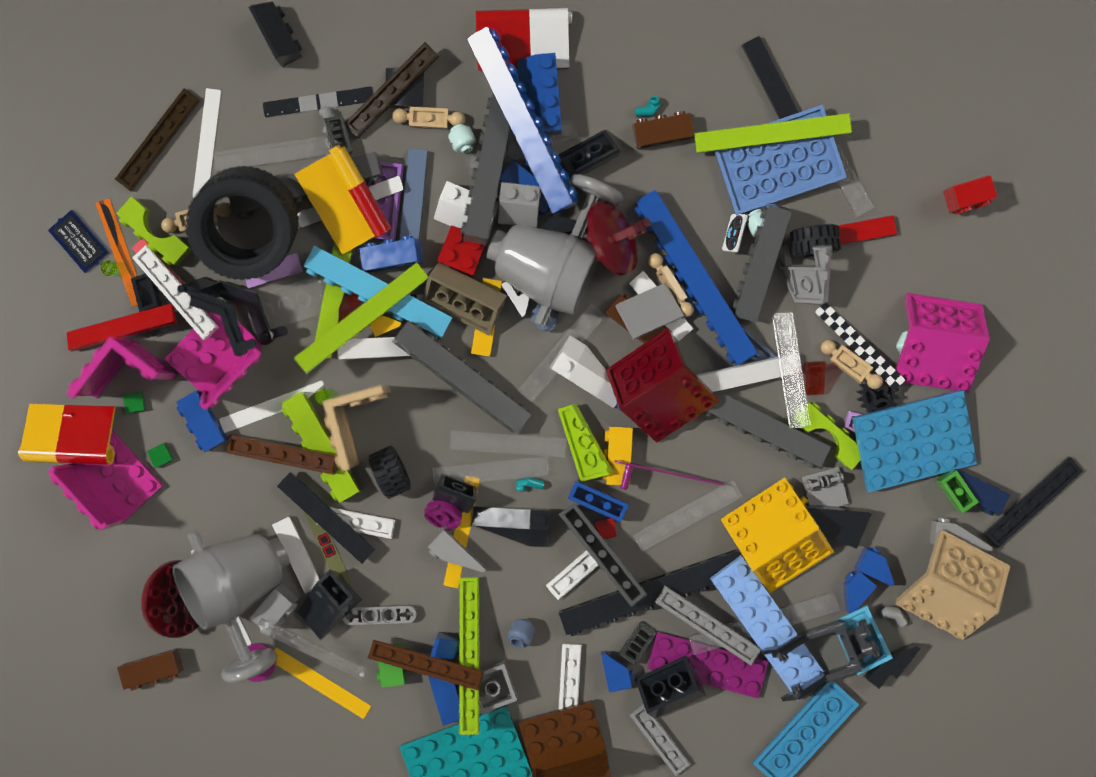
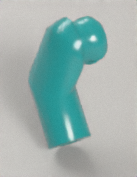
[635,96,661,117]
[515,477,544,492]

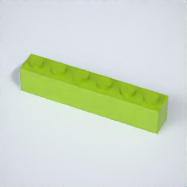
[281,392,362,503]

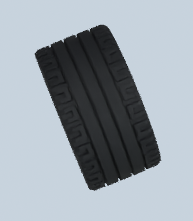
[186,166,299,280]

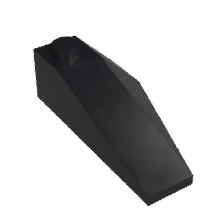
[473,506,550,547]

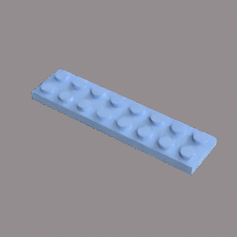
[710,555,824,701]

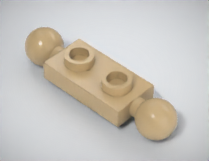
[392,106,465,129]
[161,202,232,233]
[648,253,694,317]
[821,340,883,389]

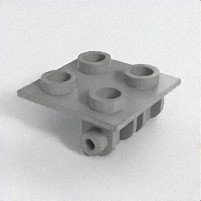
[802,467,849,507]

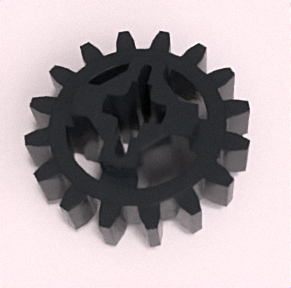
[856,379,900,413]

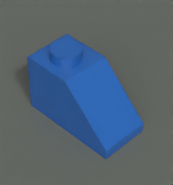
[854,547,894,587]
[843,569,877,613]
[431,632,459,660]
[601,651,634,693]

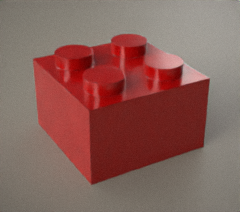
[943,175,997,215]
[437,225,488,277]

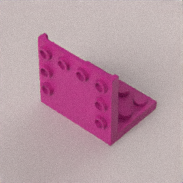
[895,293,990,393]
[164,312,261,410]
[66,337,178,399]
[47,430,164,530]

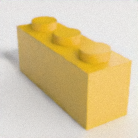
[603,426,633,486]

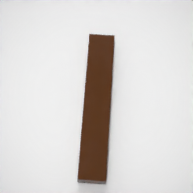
[227,434,338,475]
[368,639,484,691]

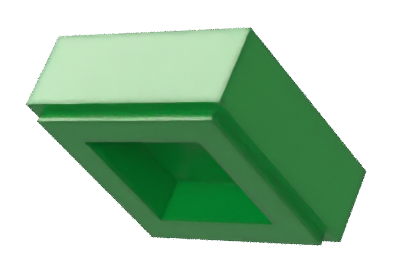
[122,391,146,413]
[147,443,174,468]

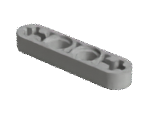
[342,605,417,625]

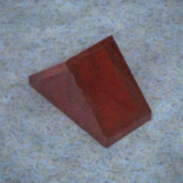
[338,292,363,323]

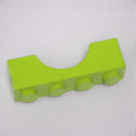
[116,196,193,266]
[791,402,860,470]

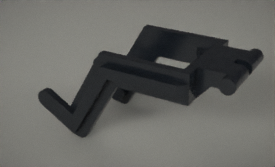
[177,277,288,356]
[761,619,880,702]

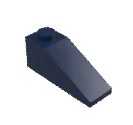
[956,469,1011,516]

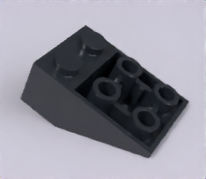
[297,570,362,640]

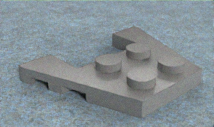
[777,245,832,304]

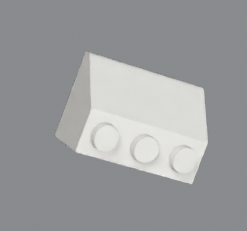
[434,181,499,236]

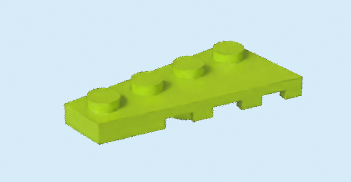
[558,403,614,482]

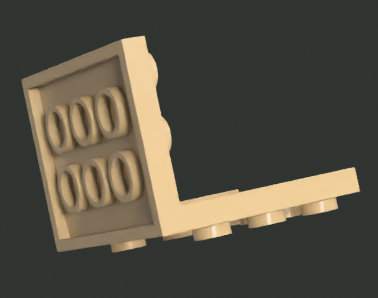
[323,385,392,471]
[895,529,1010,640]

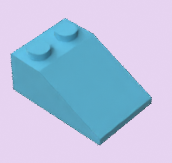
[832,605,893,675]

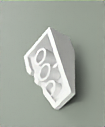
[549,335,617,408]

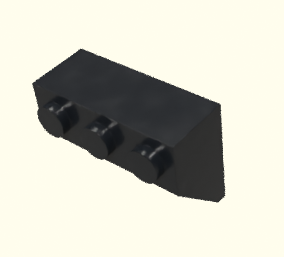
[248,1,303,67]
[635,655,706,718]

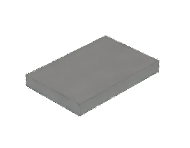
[615,282,684,340]

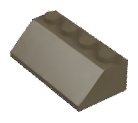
[422,262,507,335]

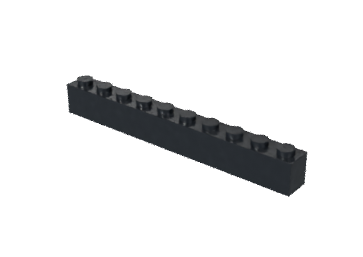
[559,548,744,636]

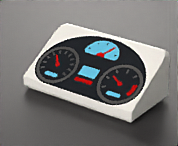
[722,214,748,254]

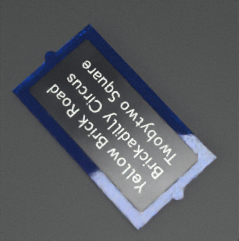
[48,210,109,273]

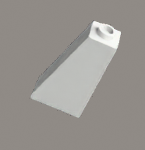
[337,337,410,360]

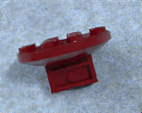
[587,200,652,276]
[141,560,199,638]

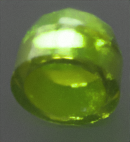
[101,260,117,276]
[315,388,331,404]

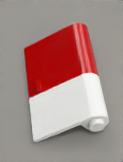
[476,8,572,70]

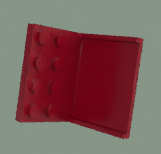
[606,328,720,443]

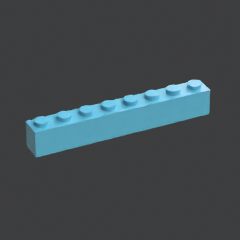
[304,246,452,339]

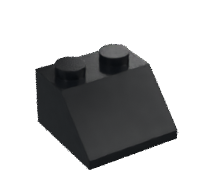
[432,473,477,513]

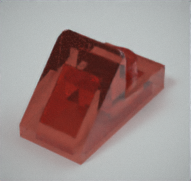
[802,361,826,395]

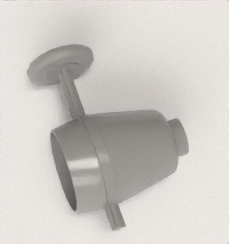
[487,174,623,327]
[173,530,289,683]

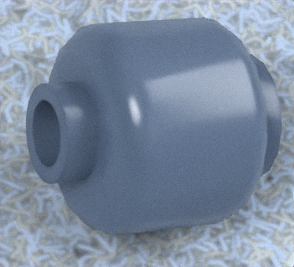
[531,304,559,332]
[507,619,536,648]

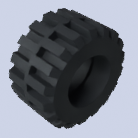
[790,224,841,257]
[369,445,411,499]

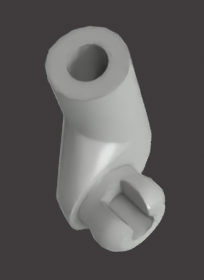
[319,107,336,135]
[880,606,908,627]

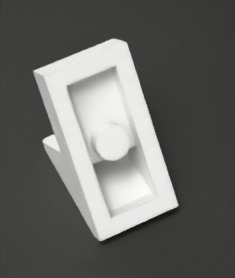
[501,282,530,318]

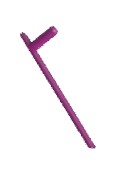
[614,460,725,490]

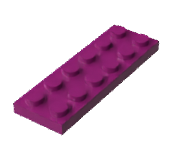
[647,631,768,699]

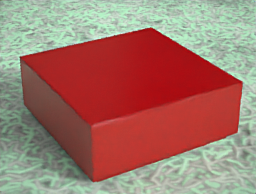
[595,518,617,539]

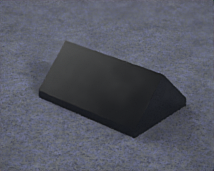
[558,130,620,181]

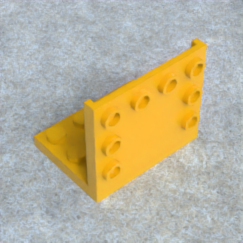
[721,477,834,593]

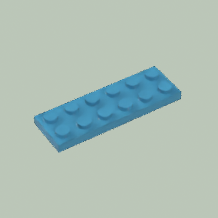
[752,680,859,777]

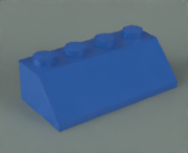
[517,53,562,135]

